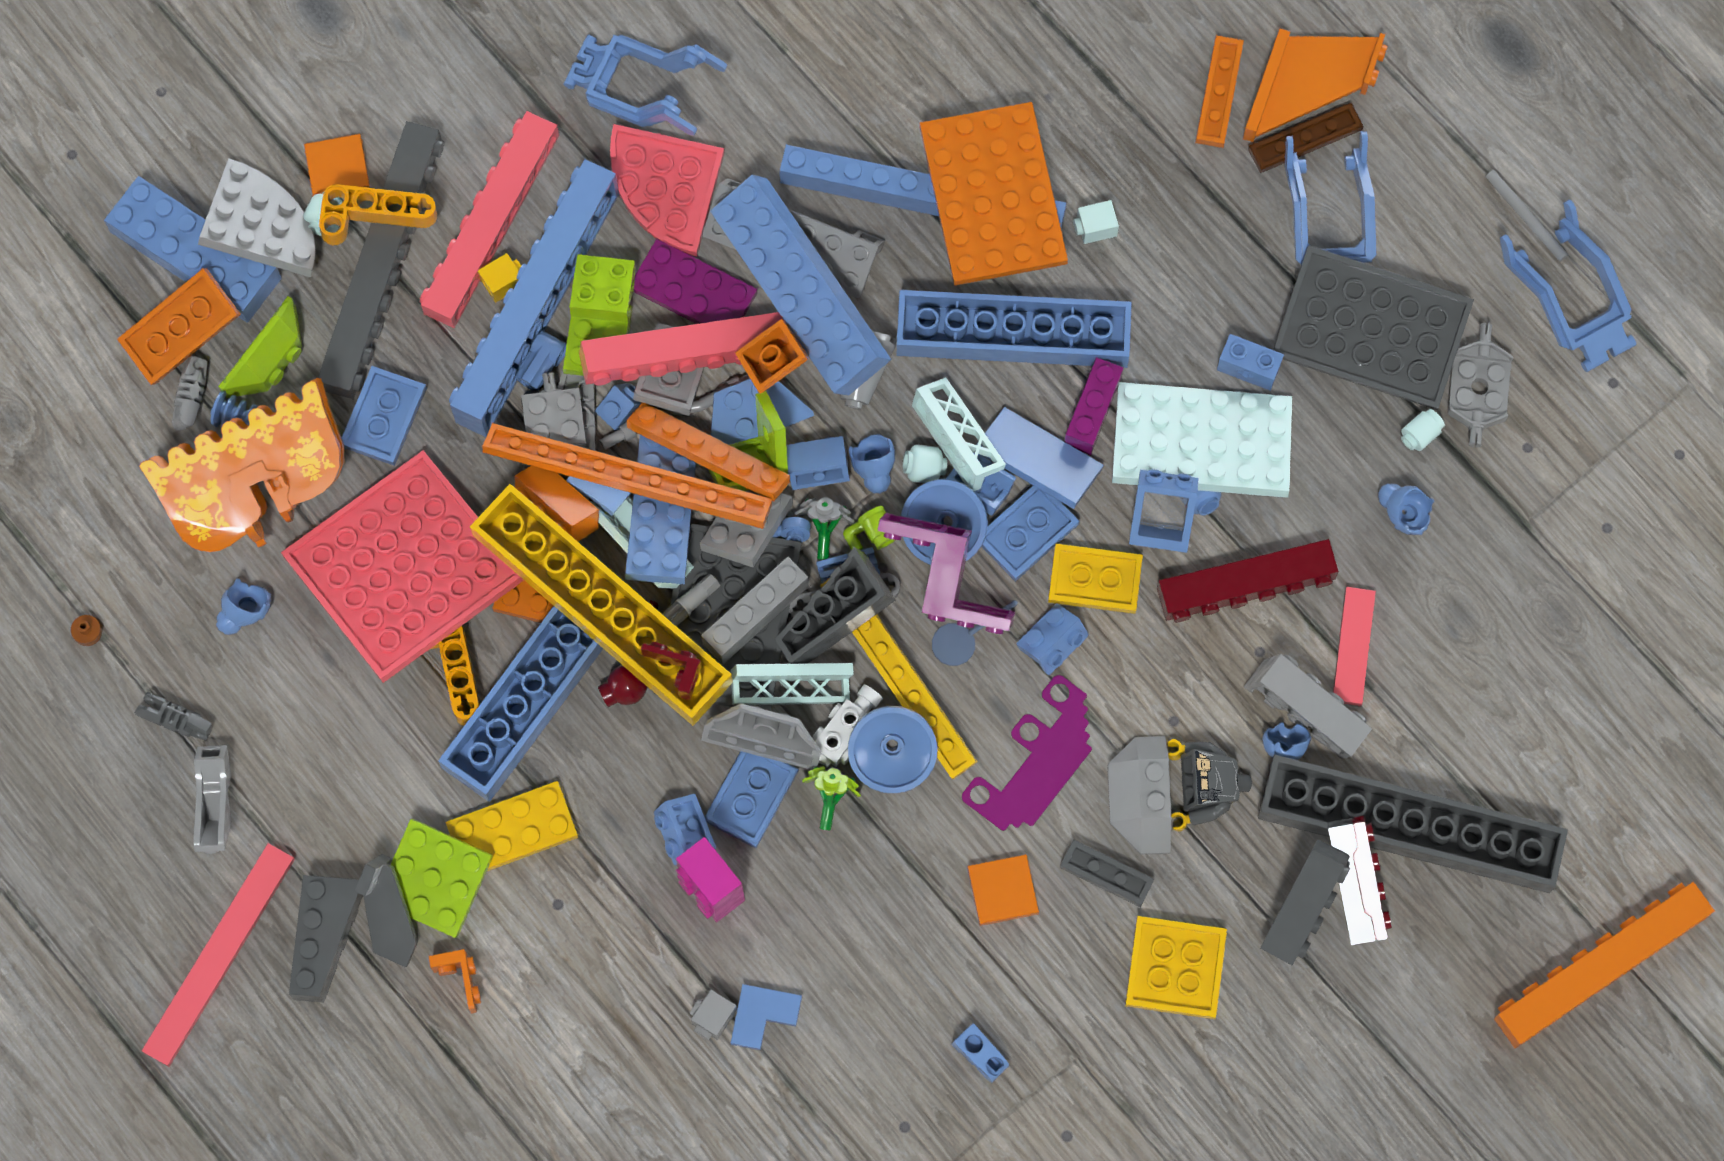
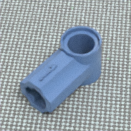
[516,331,567,391]

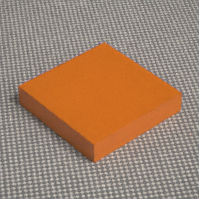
[304,134,370,196]
[968,855,1039,926]

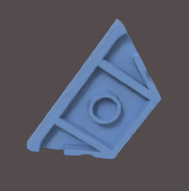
[711,379,814,445]

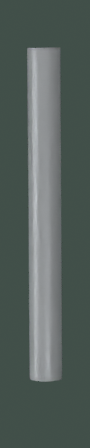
[1486,170,1568,262]

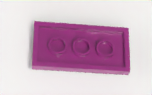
[634,239,758,324]

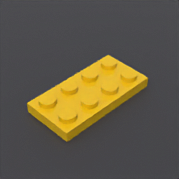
[445,781,579,871]

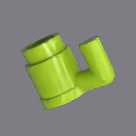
[843,506,896,550]

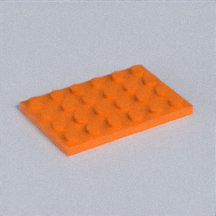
[920,102,1068,286]

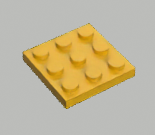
[1125,916,1227,1020]

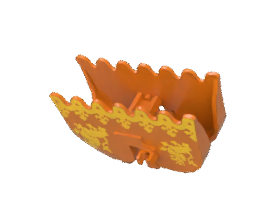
[139,378,345,552]

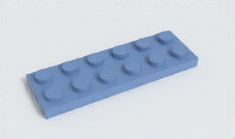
[625,435,696,584]

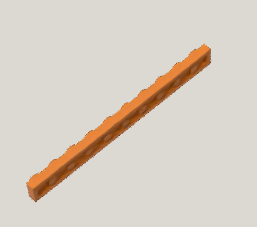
[482,423,772,529]

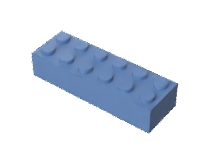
[104,176,282,323]

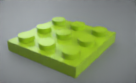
[391,819,494,938]

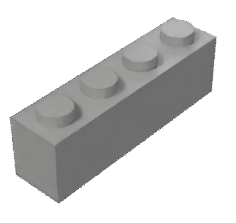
[701,557,809,665]

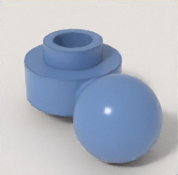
[773,517,811,542]

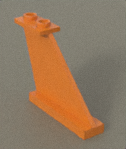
[1243,29,1388,142]

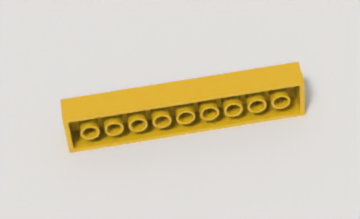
[470,484,733,726]

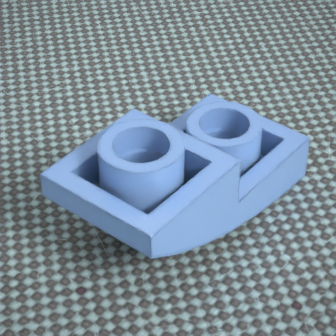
[566,476,631,516]

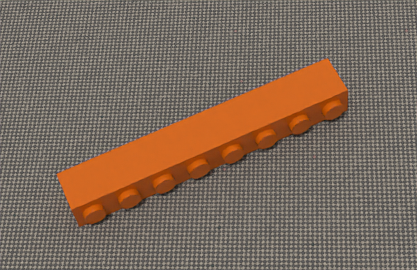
[1494,881,1715,1049]

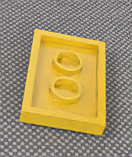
[1048,544,1143,614]

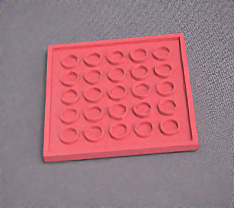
[281,450,524,683]

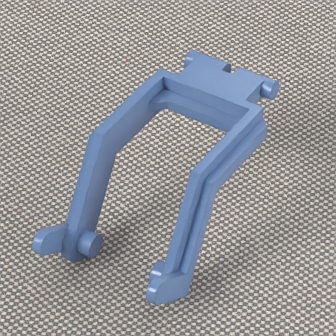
[563,35,727,135]
[1285,131,1376,265]
[1500,200,1636,372]

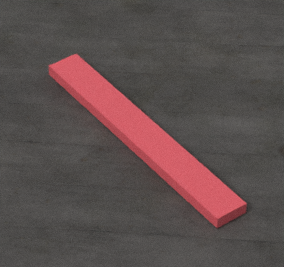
[142,843,295,1067]

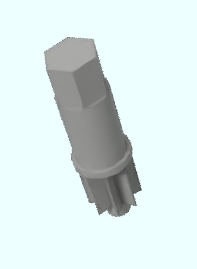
[662,574,720,626]

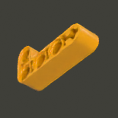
[319,184,437,246]
[429,625,480,726]

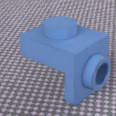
[595,383,642,430]

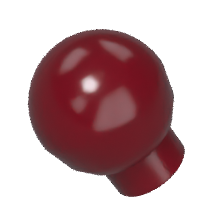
[598,665,647,707]

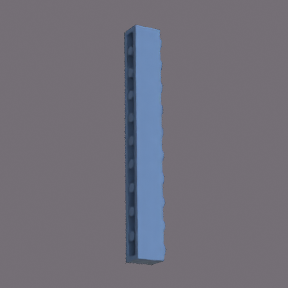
[780,145,1066,230]

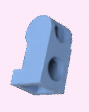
[951,1023,1009,1083]

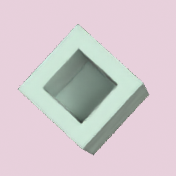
[1073,200,1119,244]

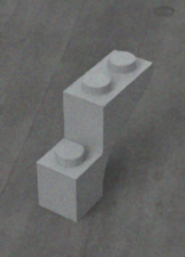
[194,745,232,854]

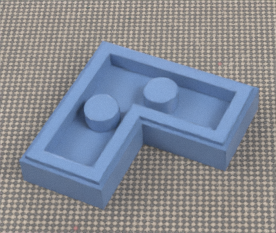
[731,984,802,1050]

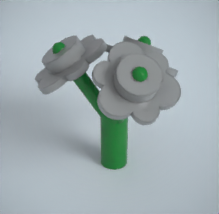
[795,497,854,560]

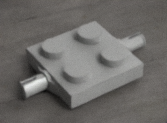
[521,372,587,447]

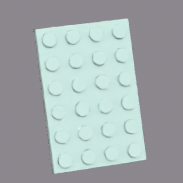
[1112,382,1292,498]

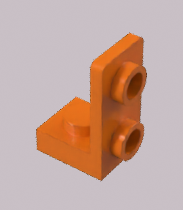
[428,949,481,1014]

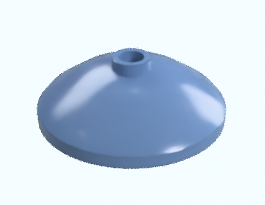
[901,479,988,565]
[848,706,937,793]

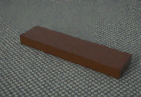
[1248,103,1364,174]

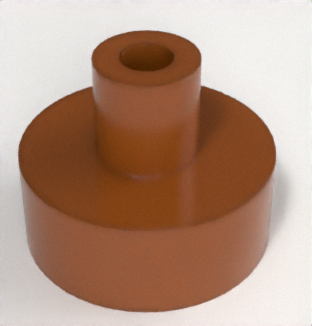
[71,615,102,646]

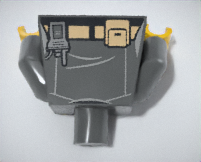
[1167,739,1252,832]

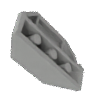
[701,703,821,770]
[1107,736,1171,855]

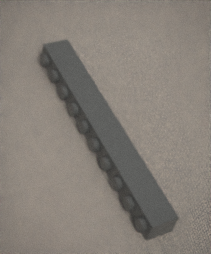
[318,121,444,399]

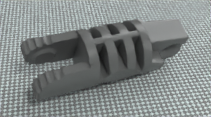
[134,692,212,741]

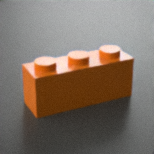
[515,466,599,541]

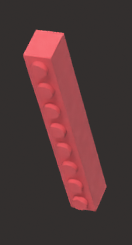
[420,111,559,328]
[579,312,786,386]

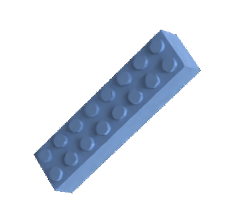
[710,175,892,396]
[896,290,1132,368]
[438,606,603,802]

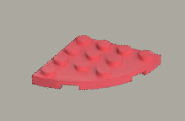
[610,124,724,257]

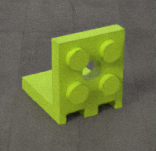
[708,391,788,491]

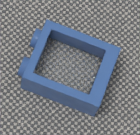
[1129,469,1199,553]

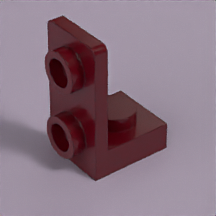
[641,642,701,700]

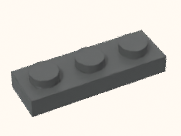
[1060,839,1154,908]

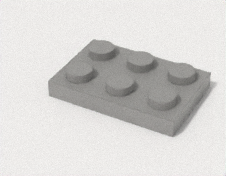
[633,322,704,416]
[700,490,793,567]

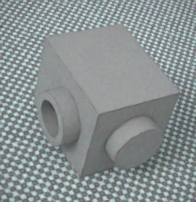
[690,990,737,1041]

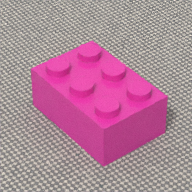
[675,836,745,923]

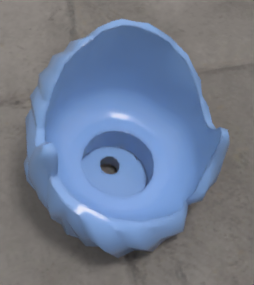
[849,434,895,494]
[1378,484,1434,535]
[216,578,271,635]

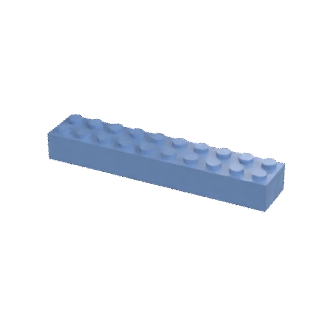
[449,159,619,437]

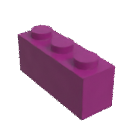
[1065,357,1124,455]

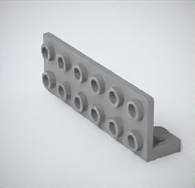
[702,178,885,298]

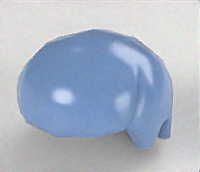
[1262,722,1311,760]

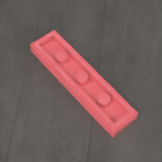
[1333,587,1376,706]

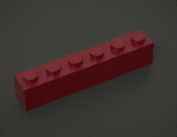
[1157,539,1339,623]

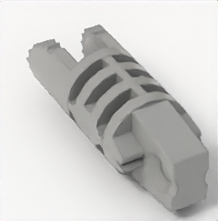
[172,356,207,431]

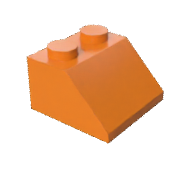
[735,319,809,394]

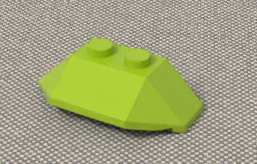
[218,296,302,398]

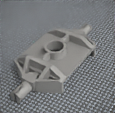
[1448,323,1513,448]

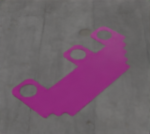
[962,675,1092,831]

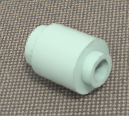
[1401,409,1445,451]

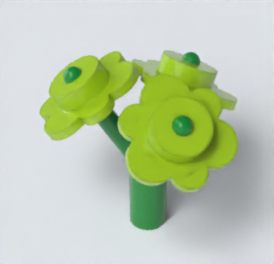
[802,767,861,831]

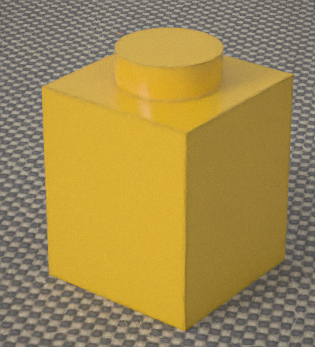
[478,253,521,303]

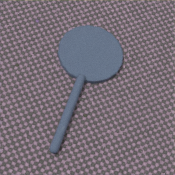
[932,600,1018,666]

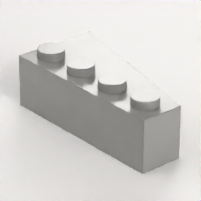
[1243,654,1372,759]

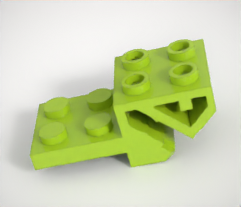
[563,254,635,376]

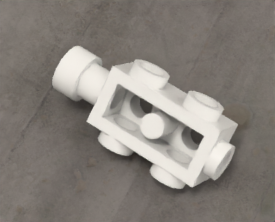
[812,684,883,767]

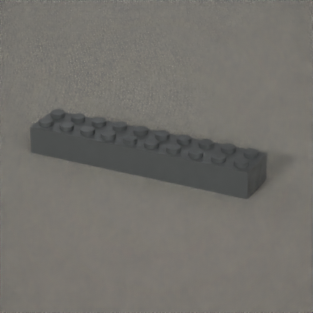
[1258,755,1568,894]

